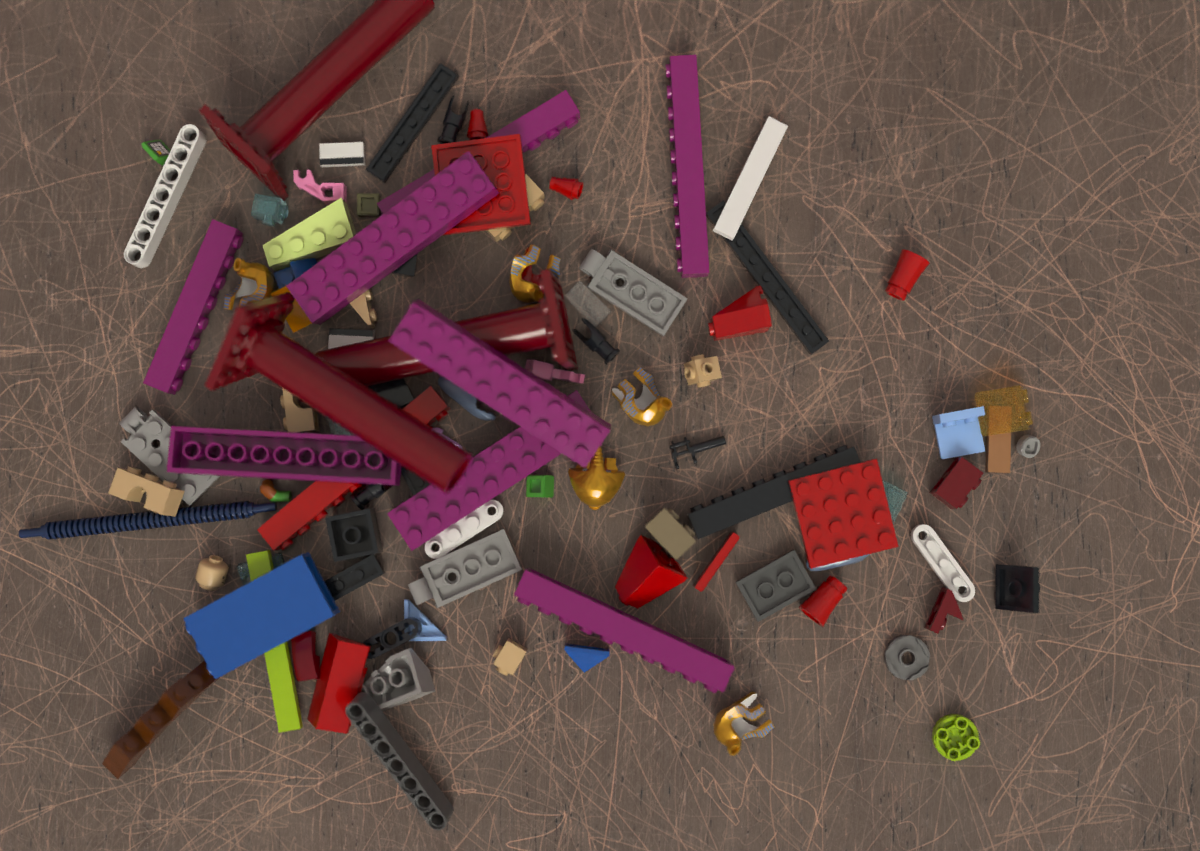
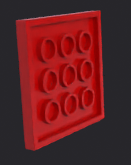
[431,134,531,236]
[788,459,898,569]

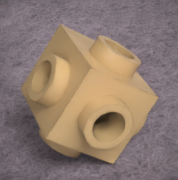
[684,354,722,388]

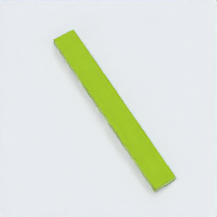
[246,550,303,733]

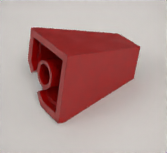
[708,286,772,341]
[615,535,688,608]

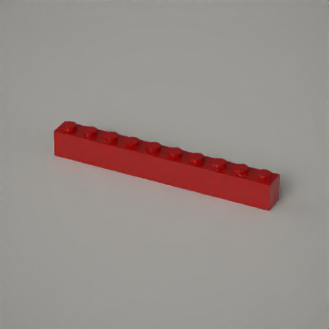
[257,386,451,551]

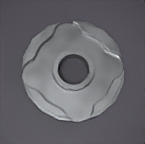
[884,635,930,680]

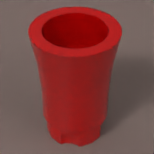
[885,249,930,301]
[799,576,847,627]

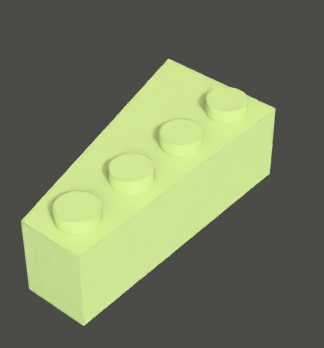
[263,198,356,271]

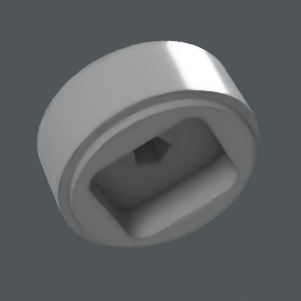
[1017,435,1040,458]

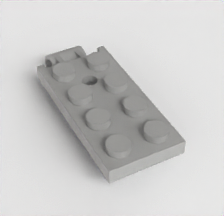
[579,249,688,337]
[119,406,220,506]
[408,529,522,608]

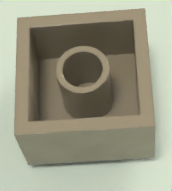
[643,508,696,560]

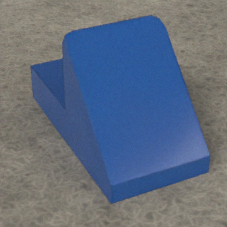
[273,258,318,289]

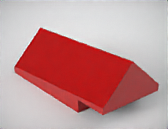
[307,633,370,734]

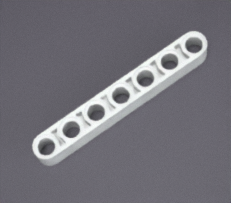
[124,124,206,268]

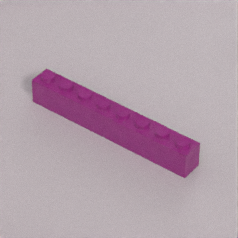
[143,219,243,395]

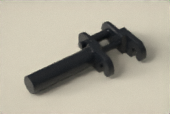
[670,436,726,470]

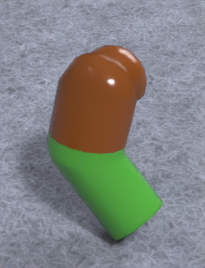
[260,479,292,502]

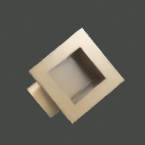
[493,638,528,676]

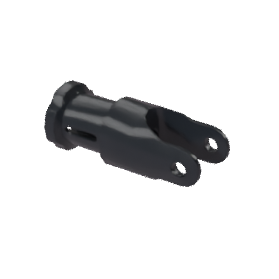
[437,95,469,144]
[573,318,620,365]
[350,484,393,510]

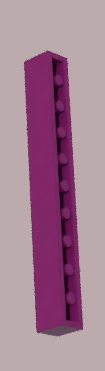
[665,55,709,278]
[377,90,580,214]

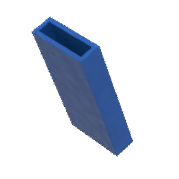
[183,552,340,679]

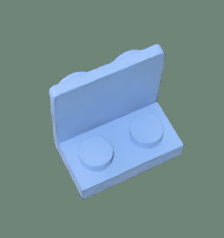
[932,406,985,459]

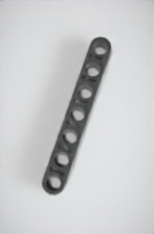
[345,692,454,830]

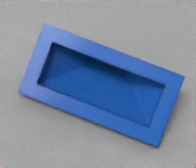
[564,643,610,673]

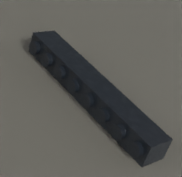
[687,445,861,539]

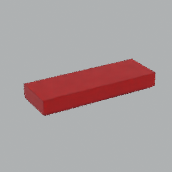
[693,531,740,592]

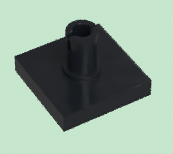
[995,564,1040,613]

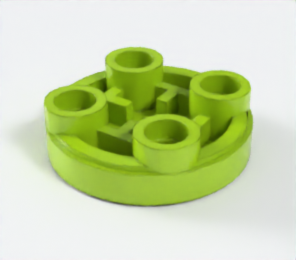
[932,714,980,761]

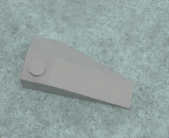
[359,648,435,711]

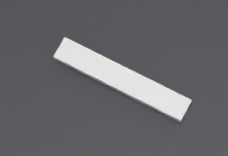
[713,116,788,241]

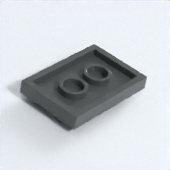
[735,550,816,622]

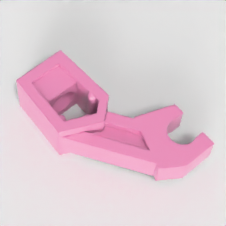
[294,170,347,205]
[525,360,585,384]

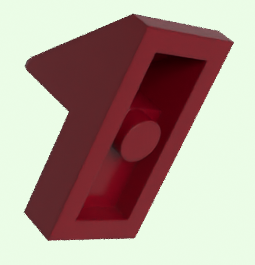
[924,587,964,634]

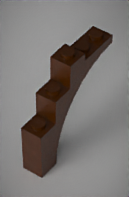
[102,660,223,779]

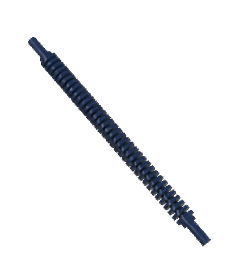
[19,501,277,540]

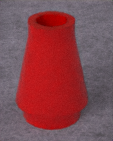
[467,109,489,140]
[549,177,583,200]

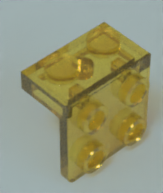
[975,385,1033,436]

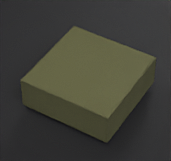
[357,193,380,217]

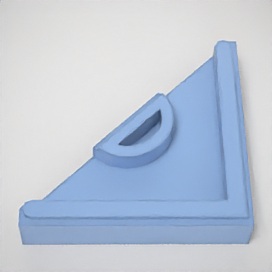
[404,599,447,641]

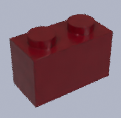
[929,457,984,509]

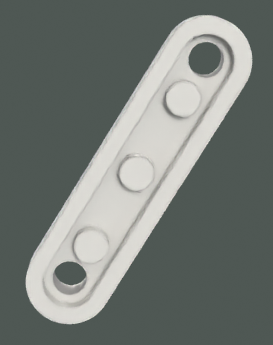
[425,500,504,559]
[911,524,975,602]

